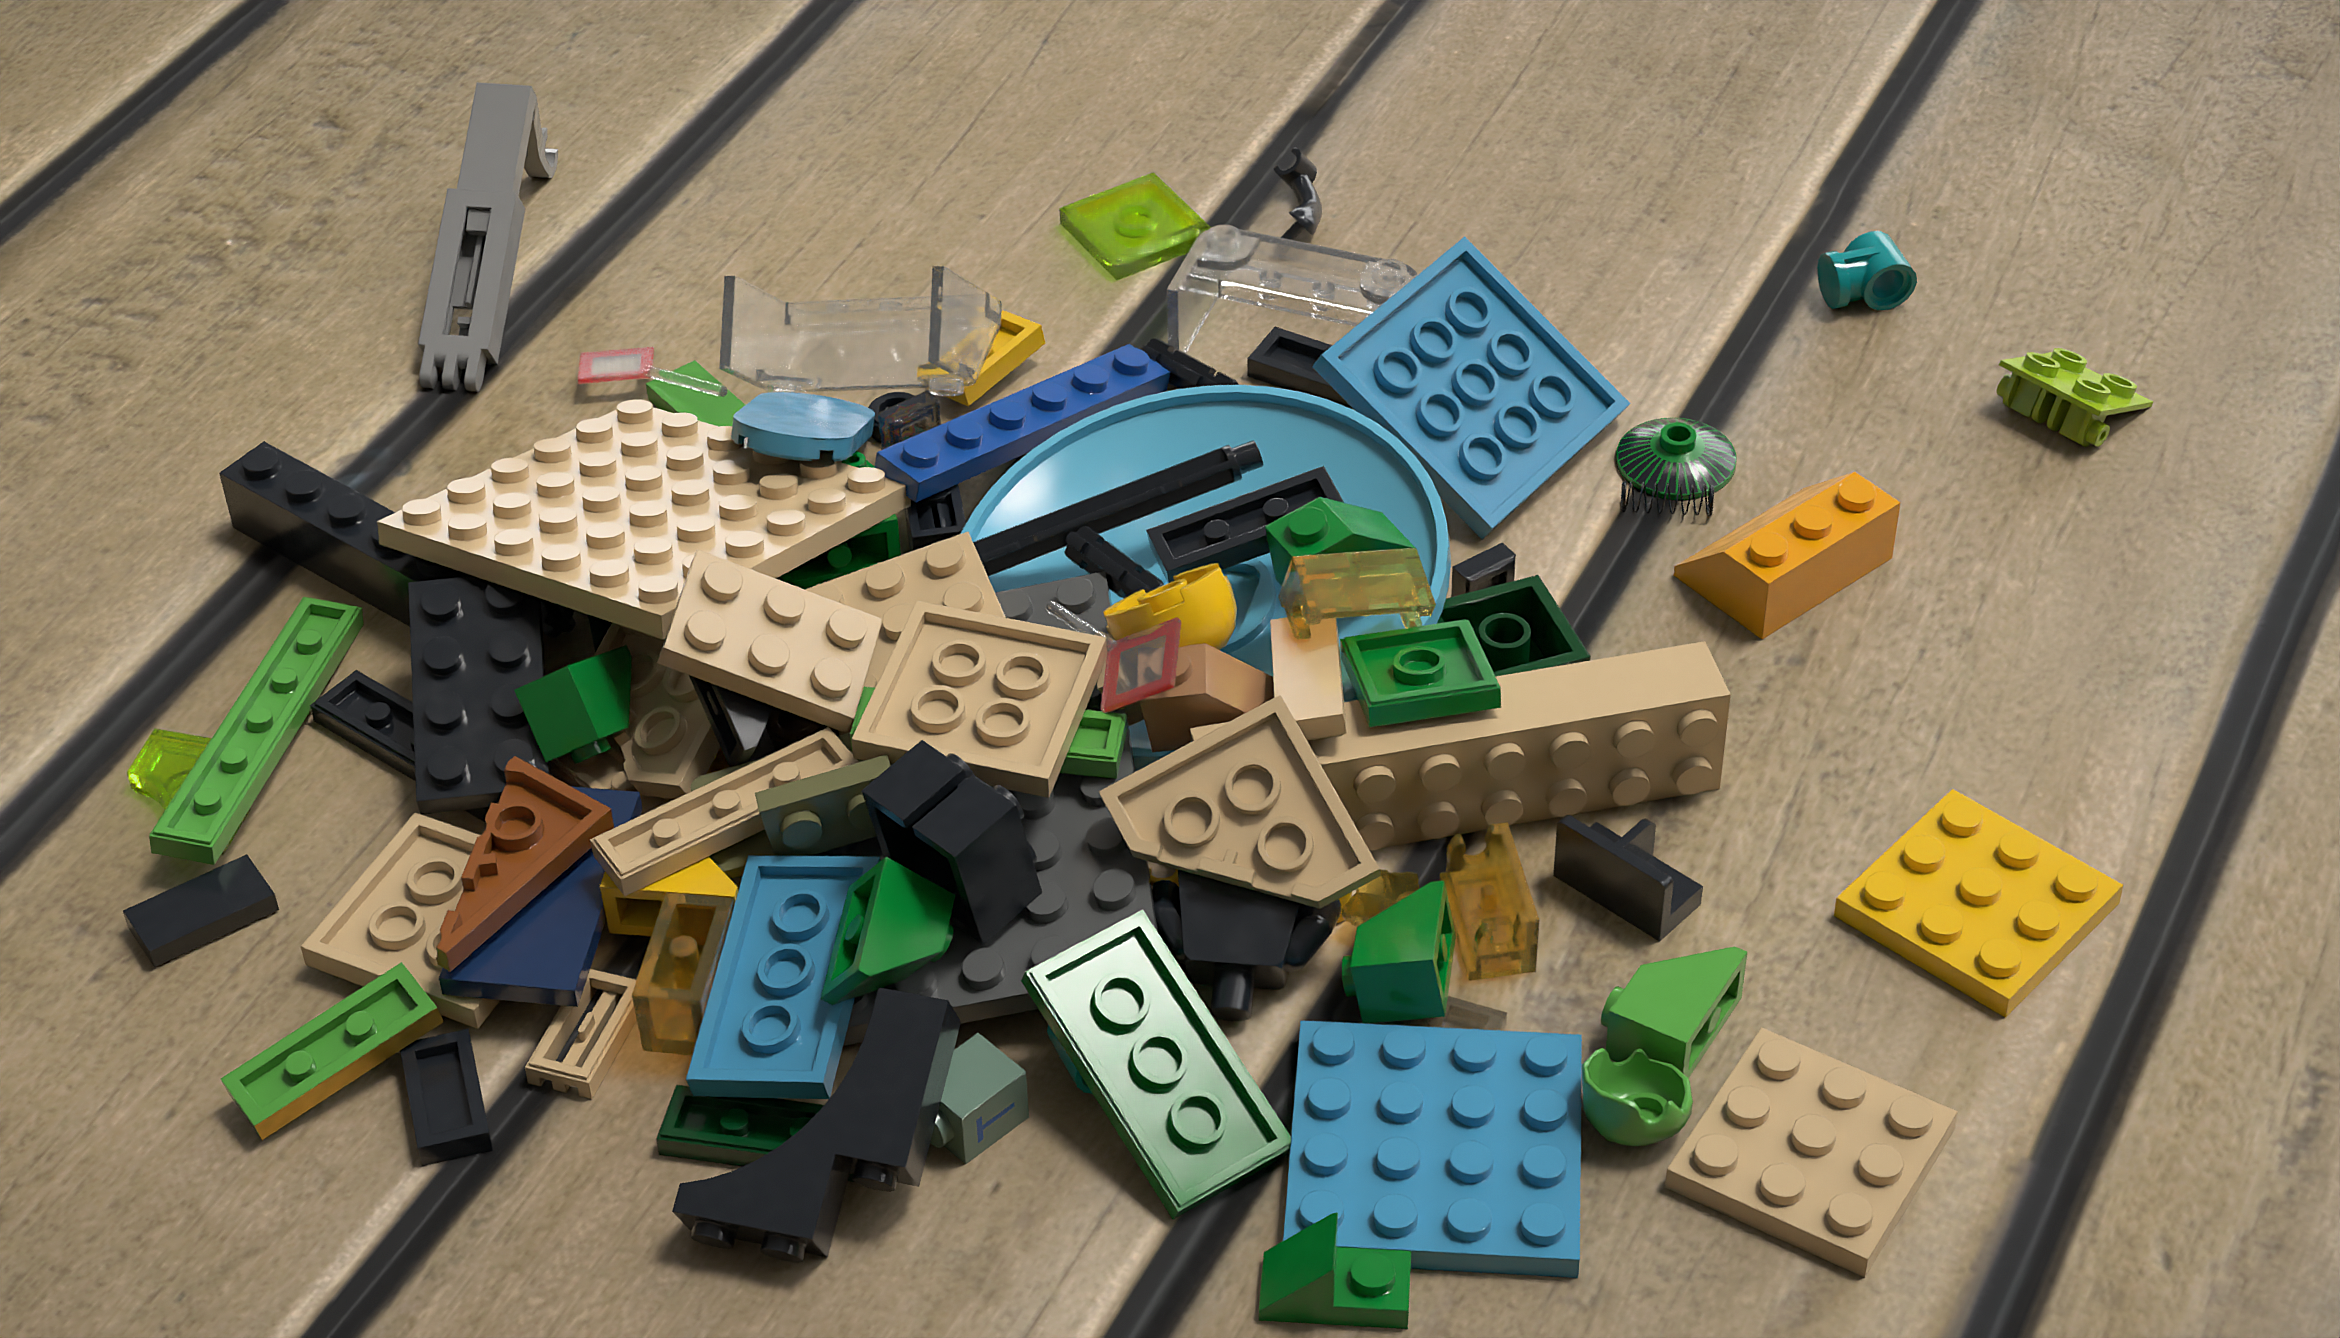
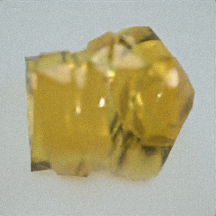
[1342,869,1420,927]

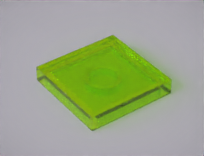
[1059,173,1212,280]

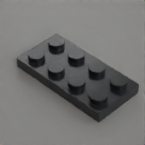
[408,576,551,815]

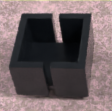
[861,740,1042,944]

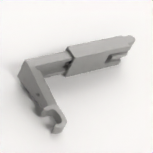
[418,82,558,392]

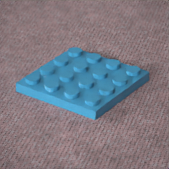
[1312,236,1631,540]
[1283,1020,1582,1278]

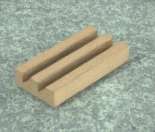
[525,969,649,1099]

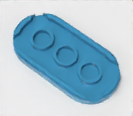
[731,392,875,461]

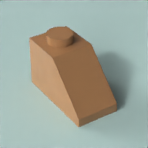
[1139,643,1274,752]

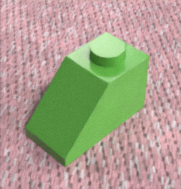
[1601,946,1747,1078]

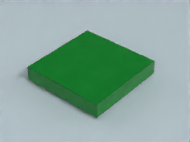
[1340,619,1501,727]

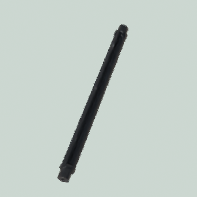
[973,440,1263,577]

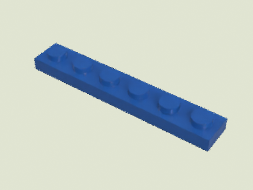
[874,344,1170,502]

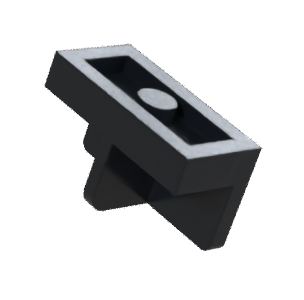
[1553,815,1703,942]

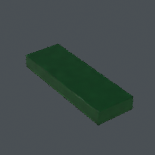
[656,1085,854,1182]

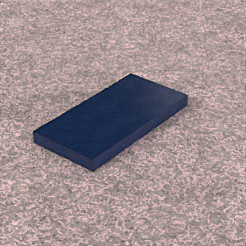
[439,786,642,1007]

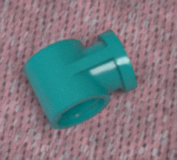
[1817,231,1917,310]

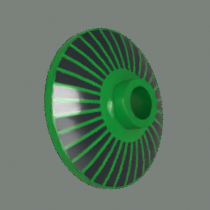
[1616,418,1737,500]

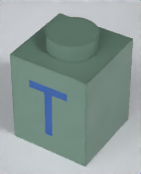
[930,1033,1029,1164]

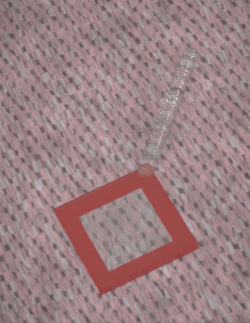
[578,347,728,397]
[1046,601,1181,713]

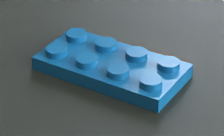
[686,855,881,1099]

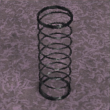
[1620,481,1714,516]

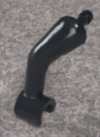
[1274,147,1322,251]

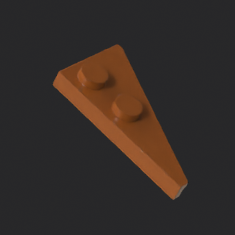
[436,756,614,972]

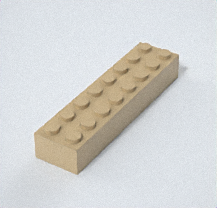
[1190,641,1731,850]

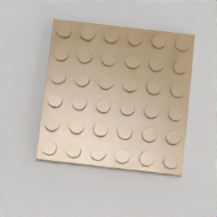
[377,400,911,639]

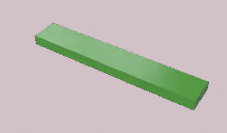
[149,597,364,865]

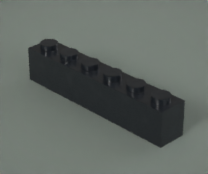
[219,441,473,627]

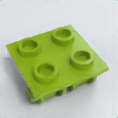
[1996,348,2153,447]

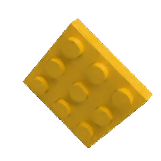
[1834,789,2123,1018]

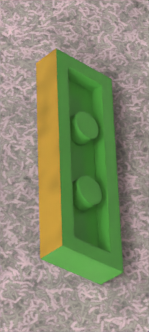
[221,962,443,1140]

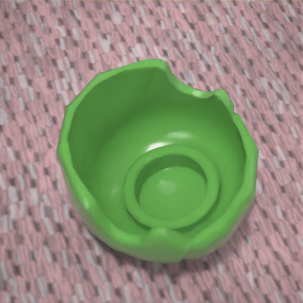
[1582,1048,1693,1146]

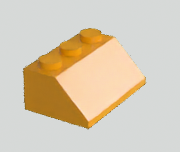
[1673,472,1901,639]

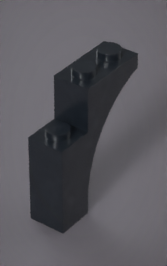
[672,987,961,1263]

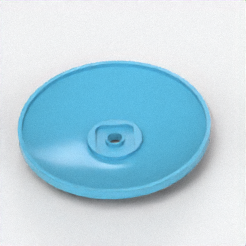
[961,385,1451,772]

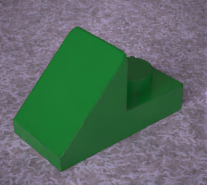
[1259,1213,1411,1329]

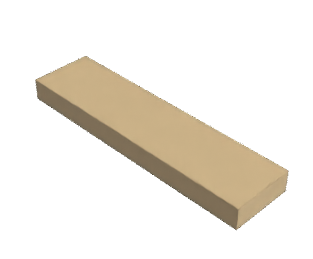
[590,727,859,897]

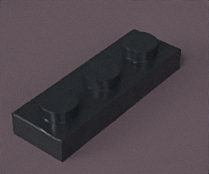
[1146,466,1344,583]

